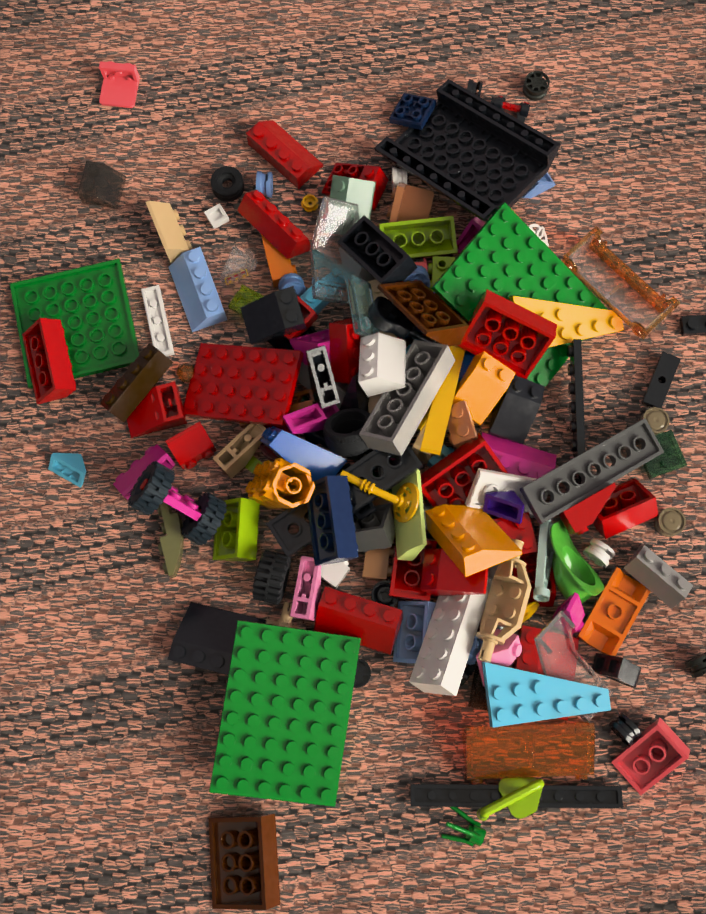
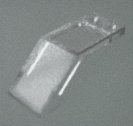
[310,196,359,305]
[534,610,613,722]

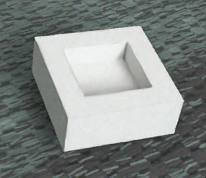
[204,203,230,229]

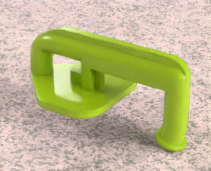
[477,772,544,821]

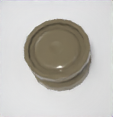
[639,407,670,436]
[654,507,686,537]

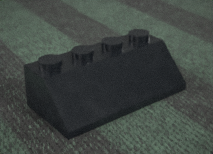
[337,215,417,284]

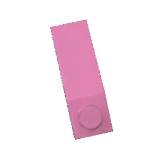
[290,556,321,621]

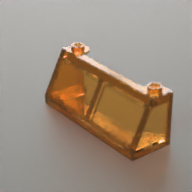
[462,722,595,783]

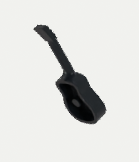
[368,296,440,344]

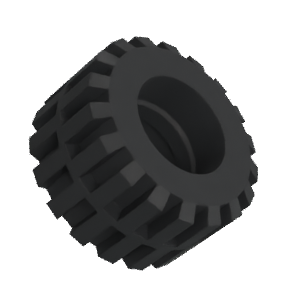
[252,550,291,605]

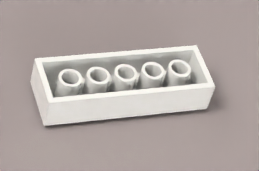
[409,578,492,696]

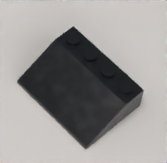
[167,602,267,675]

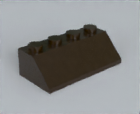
[100,343,173,422]

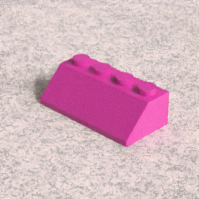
[481,432,557,479]

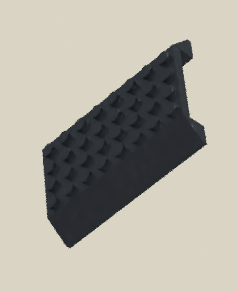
[374,79,560,221]

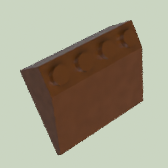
[377,280,469,347]
[208,813,280,910]

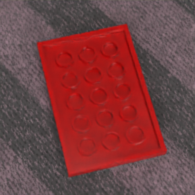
[183,343,304,427]

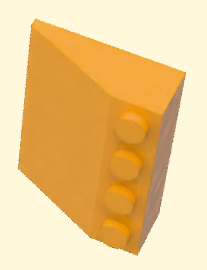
[425,504,522,577]

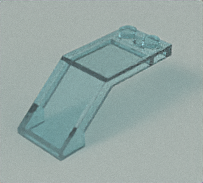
[312,249,380,337]

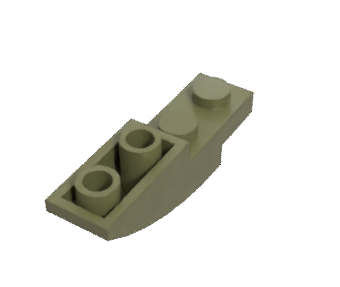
[157,502,184,578]

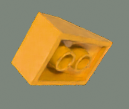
[452,351,516,425]

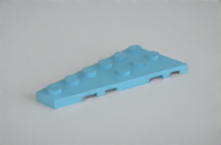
[482,662,611,728]

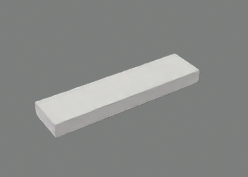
[141,285,175,357]

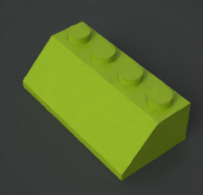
[379,216,458,258]

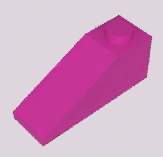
[549,592,585,636]

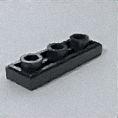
[641,352,681,408]

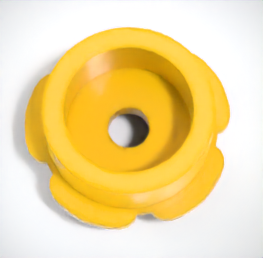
[301,194,319,212]

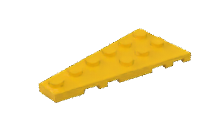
[509,296,624,348]

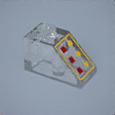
[220,245,257,286]

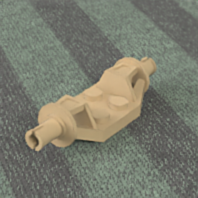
[476,539,532,663]

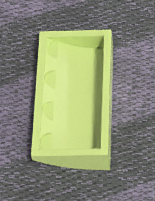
[392,470,427,561]

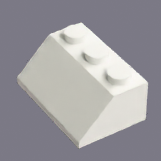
[358,332,406,397]

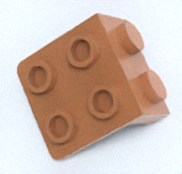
[387,182,434,223]
[447,400,478,448]

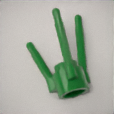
[441,807,486,846]

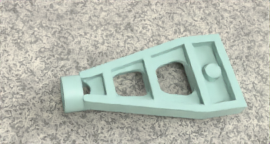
[533,519,554,602]

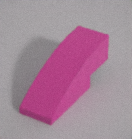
[283,403,339,434]

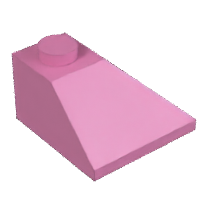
[476,629,522,686]

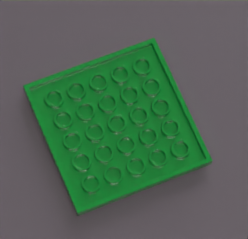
[10,259,140,389]

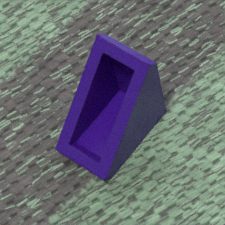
[483,491,524,524]

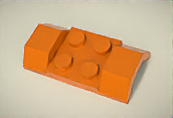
[578,567,650,656]

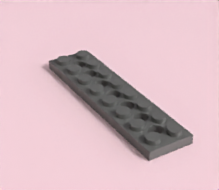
[519,418,664,525]

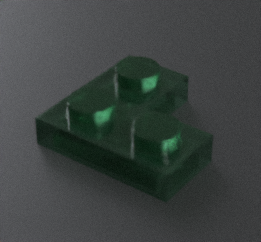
[643,430,687,480]

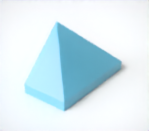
[48,453,86,488]

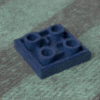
[389,93,436,130]

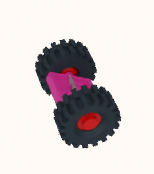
[128,461,227,546]

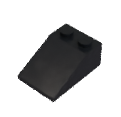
[240,286,307,345]
[488,375,545,444]

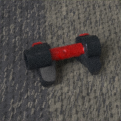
[491,96,530,123]

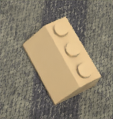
[146,201,192,264]

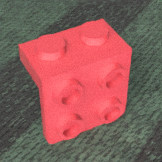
[99,61,140,108]

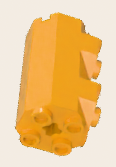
[245,458,315,509]

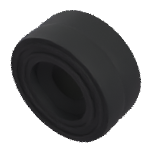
[210,166,244,202]

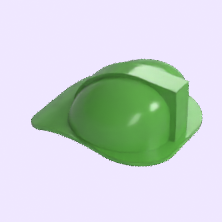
[550,520,604,603]

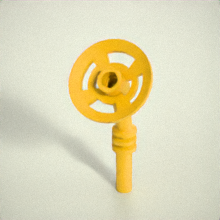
[340,470,419,523]

